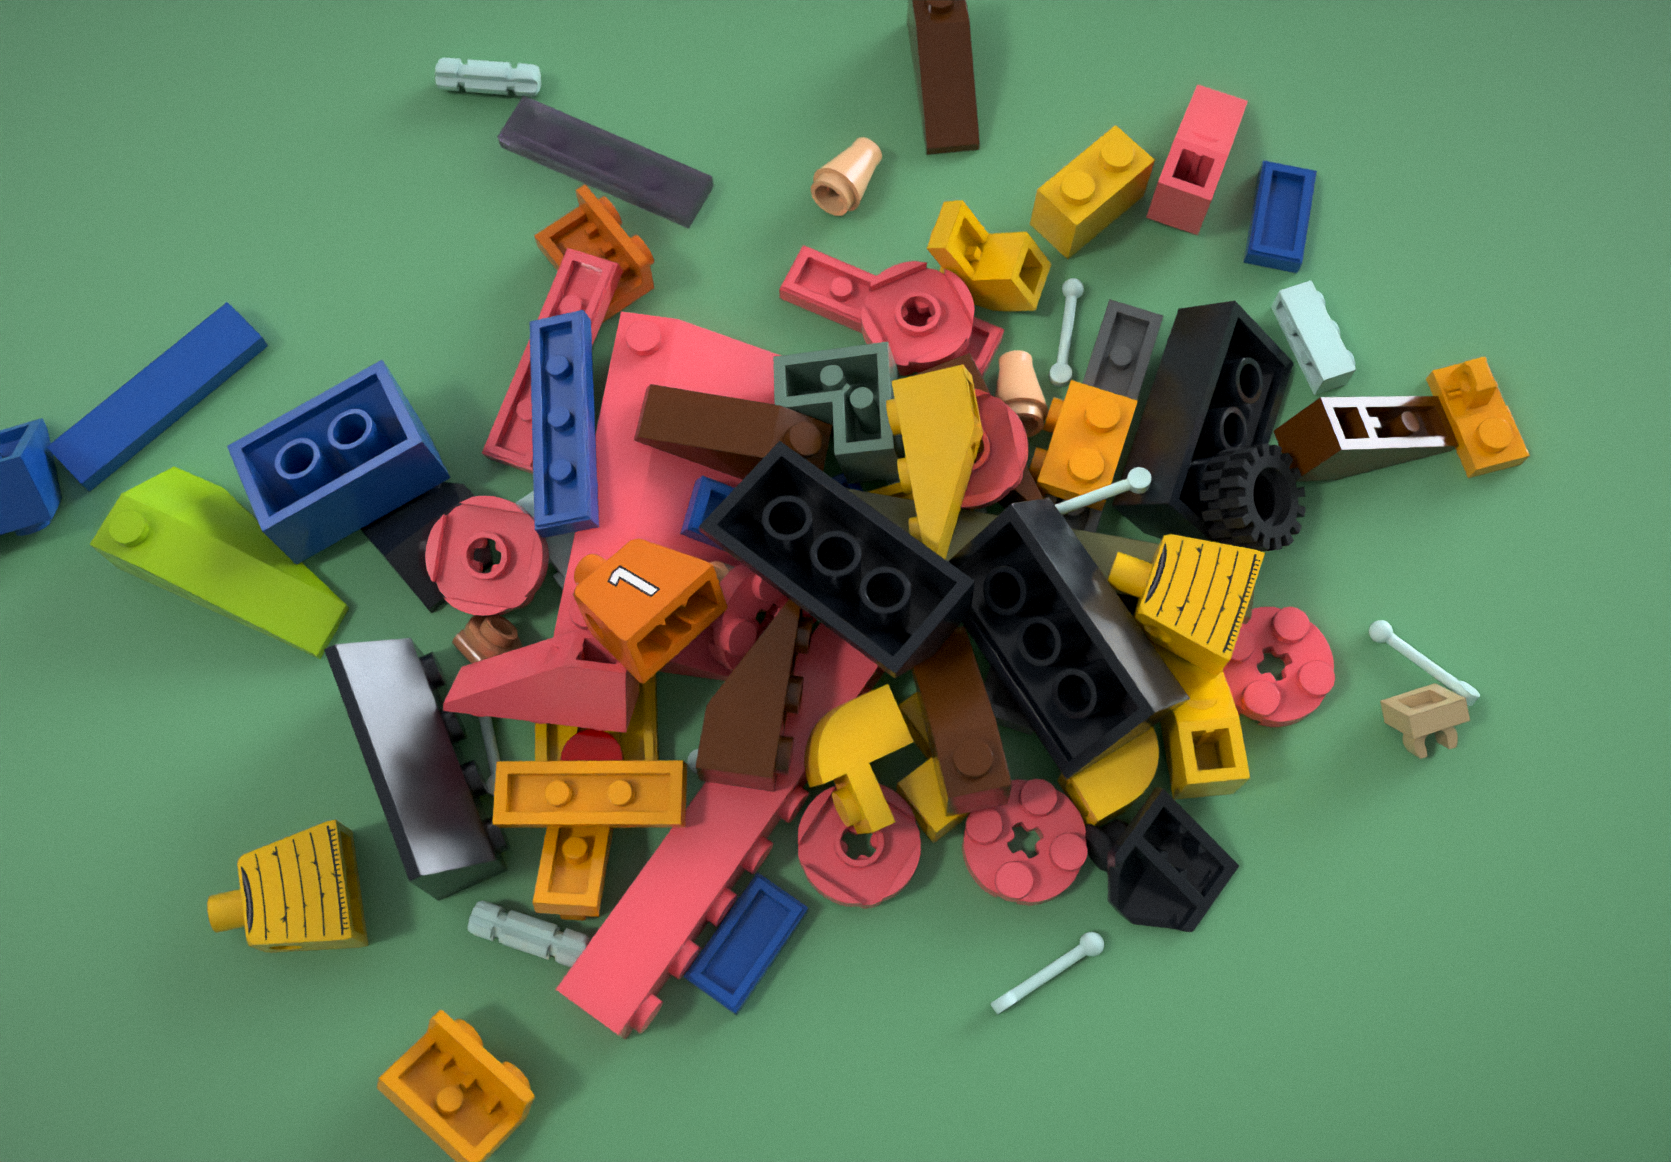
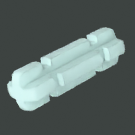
[435,58,541,97]
[467,901,591,967]

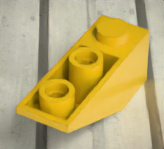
[886,364,983,560]
[1149,640,1250,800]

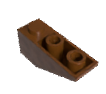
[695,599,813,792]

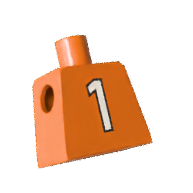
[573,538,728,684]

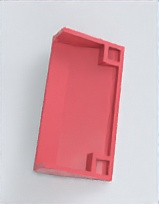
[553,311,781,681]

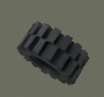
[1200,443,1306,552]

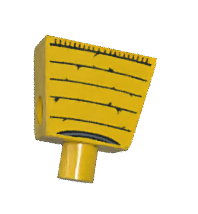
[1107,534,1265,675]
[207,819,369,953]

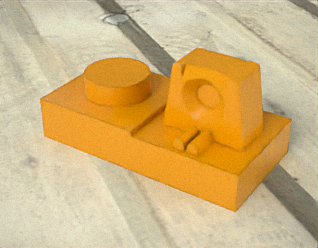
[1426,356,1530,478]
[532,828,614,921]

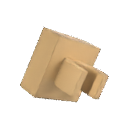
[1380,683,1470,759]

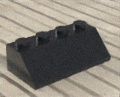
[1112,301,1294,543]
[699,441,975,678]
[948,498,1190,780]
[324,638,510,901]

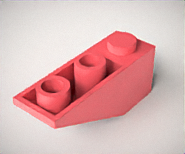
[1146,84,1248,235]
[443,629,639,733]

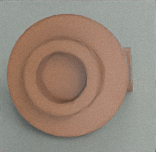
[452,615,522,664]

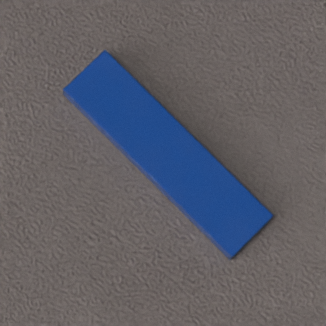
[47,302,268,492]
[529,310,599,538]

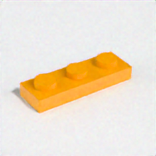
[492,760,687,828]

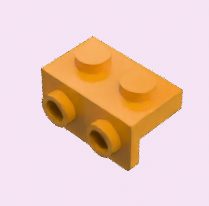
[1029,380,1138,511]
[377,1010,535,1162]

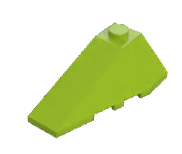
[89,466,349,659]

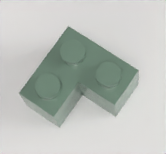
[773,342,904,484]

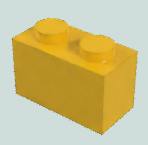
[1030,125,1155,259]

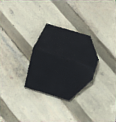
[360,482,493,613]
[1108,787,1239,932]

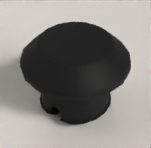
[1085,819,1128,872]

